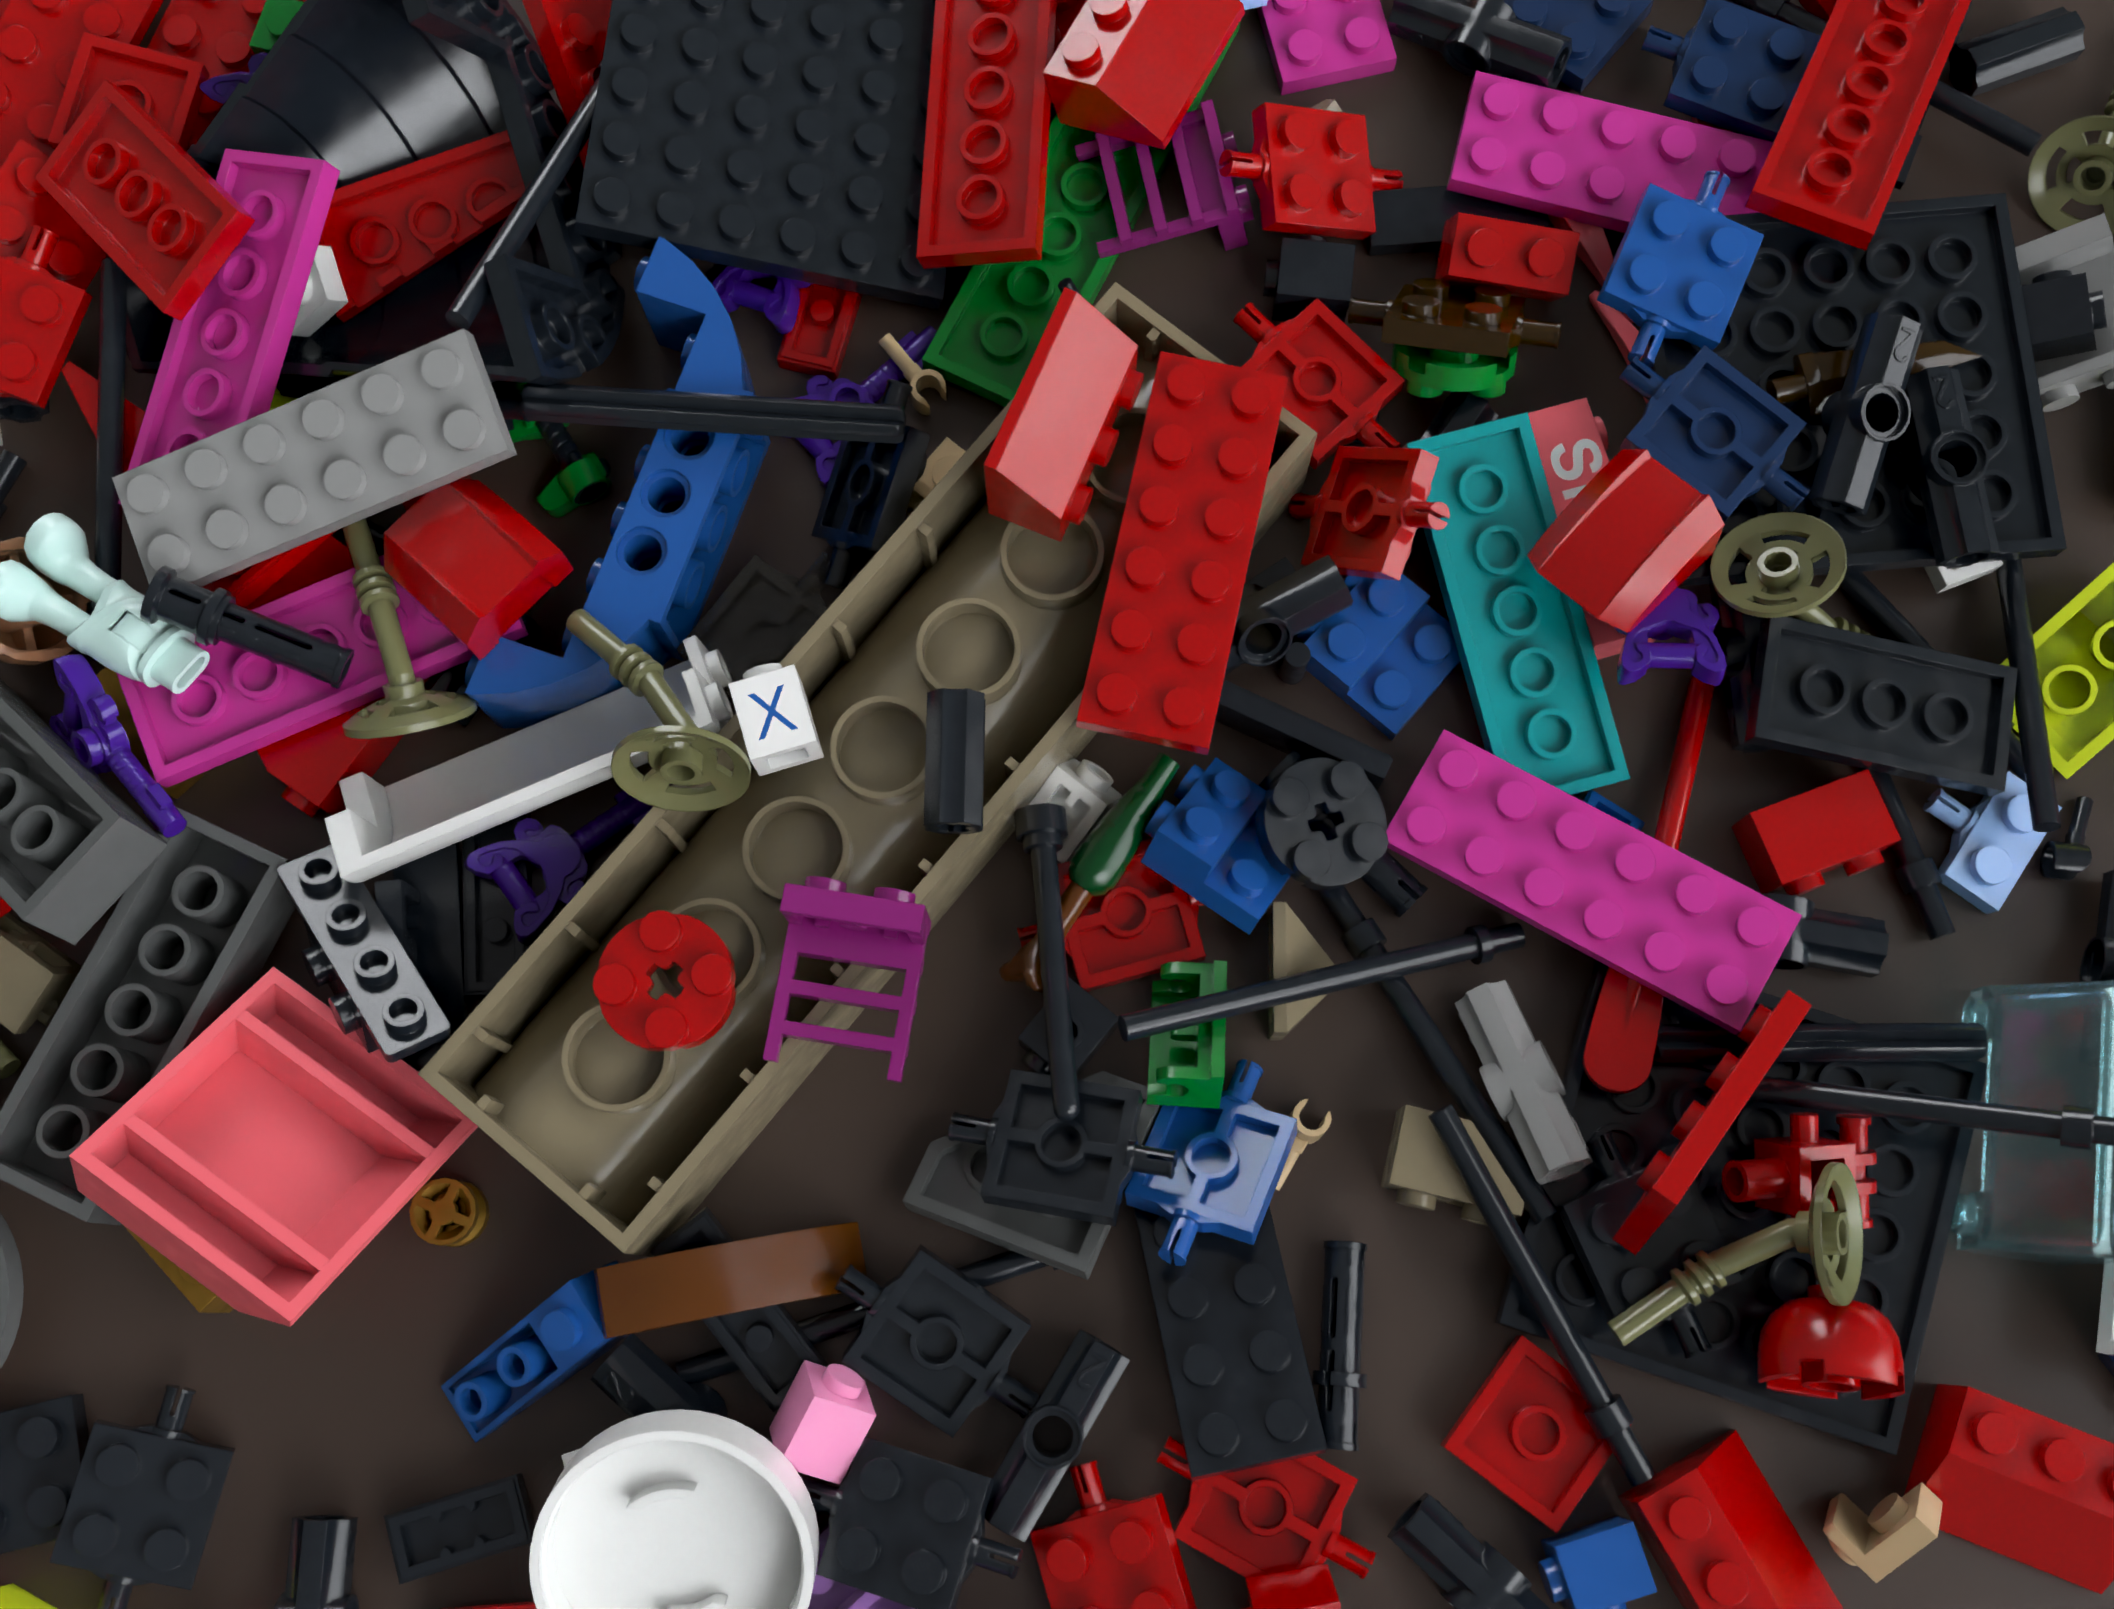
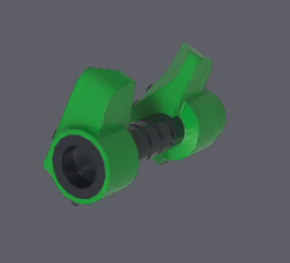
[509,382,612,518]

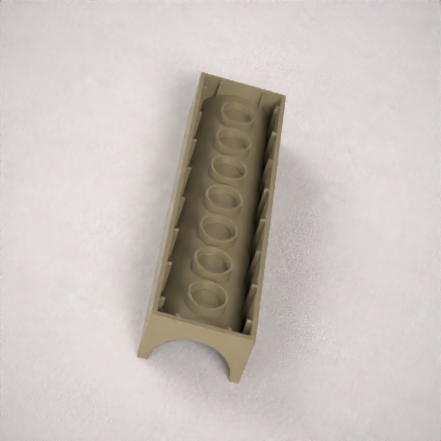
[418,282,1318,1257]

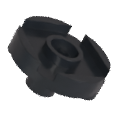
[1255,757,1388,890]

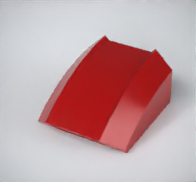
[1527,449,1725,633]
[384,479,574,661]

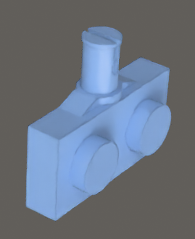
[1923,771,2062,914]

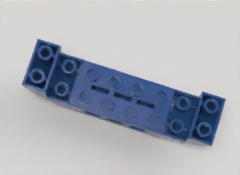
[465,237,771,728]

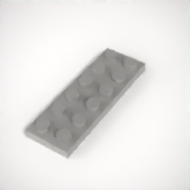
[112,328,517,587]

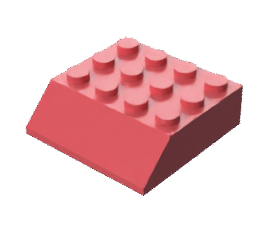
[69,966,478,1327]

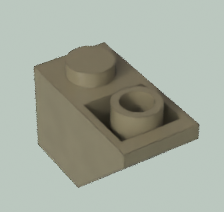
[1381,1105,1524,1226]

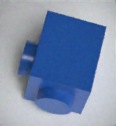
[1538,1516,1658,1609]

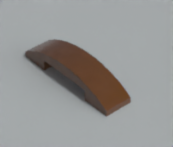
[594,1222,867,1339]

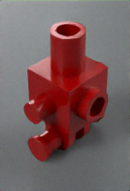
[1722,1112,1877,1229]

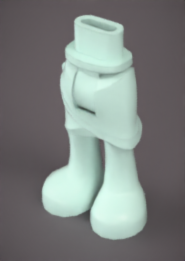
[0,512,210,694]

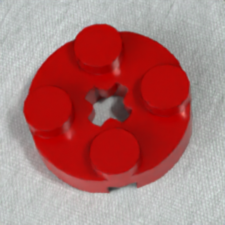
[592,910,737,1052]

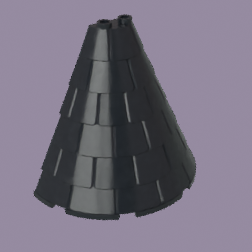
[107,0,625,385]

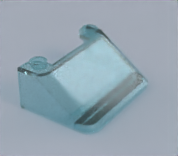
[1951,980,2114,1265]

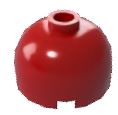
[1758,1284,1905,1400]

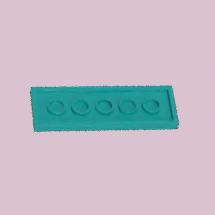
[1402,412,1630,795]

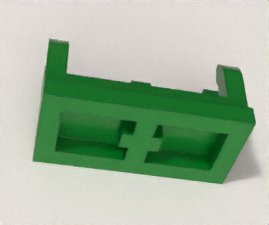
[1146,960,1227,1109]

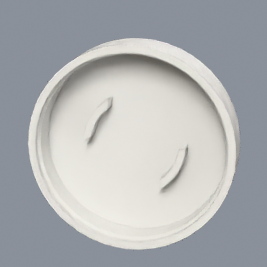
[529,1409,820,1609]

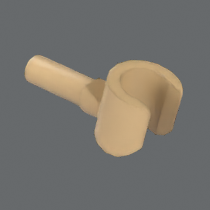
[878,333,947,415]
[1276,1099,1332,1191]

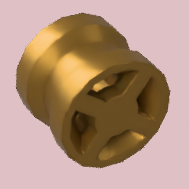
[409,1178,490,1247]

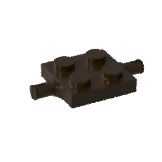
[1348,278,1562,358]

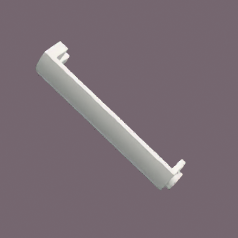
[324,635,733,883]

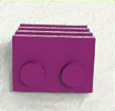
[1074,99,1255,258]
[763,876,931,1083]

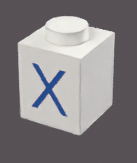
[728,663,824,776]

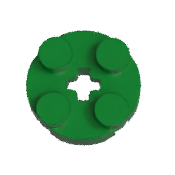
[1391,344,1518,398]

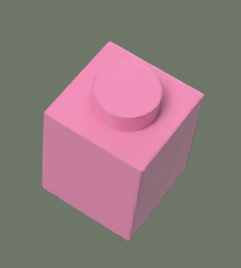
[769,1360,876,1485]

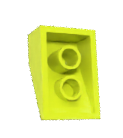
[2000,562,2114,779]

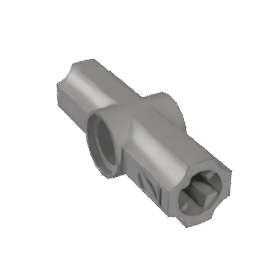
[1454,980,1593,1185]

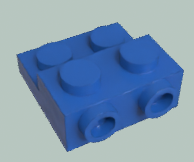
[1297,574,1460,740]
[1141,758,1291,935]

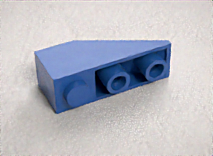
[440,1260,628,1443]

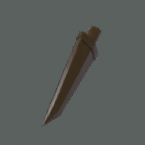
[1766,340,1982,418]

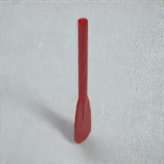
[1583,676,1715,1094]

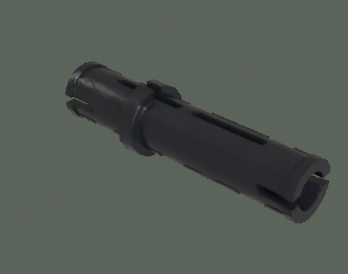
[1312,1240,1367,1451]

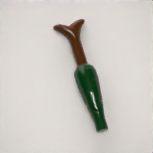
[999,752,1180,993]

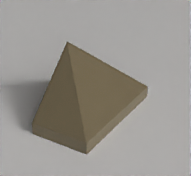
[1267,902,1335,1040]

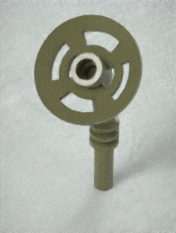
[2027,86,2114,234]
[1710,512,1871,636]
[342,518,477,739]
[566,609,751,812]
[1607,1162,1863,1347]

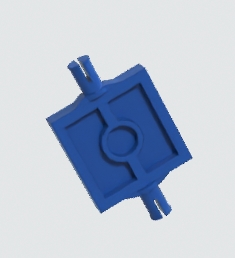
[1597,170,1764,368]
[1125,1059,1298,1266]

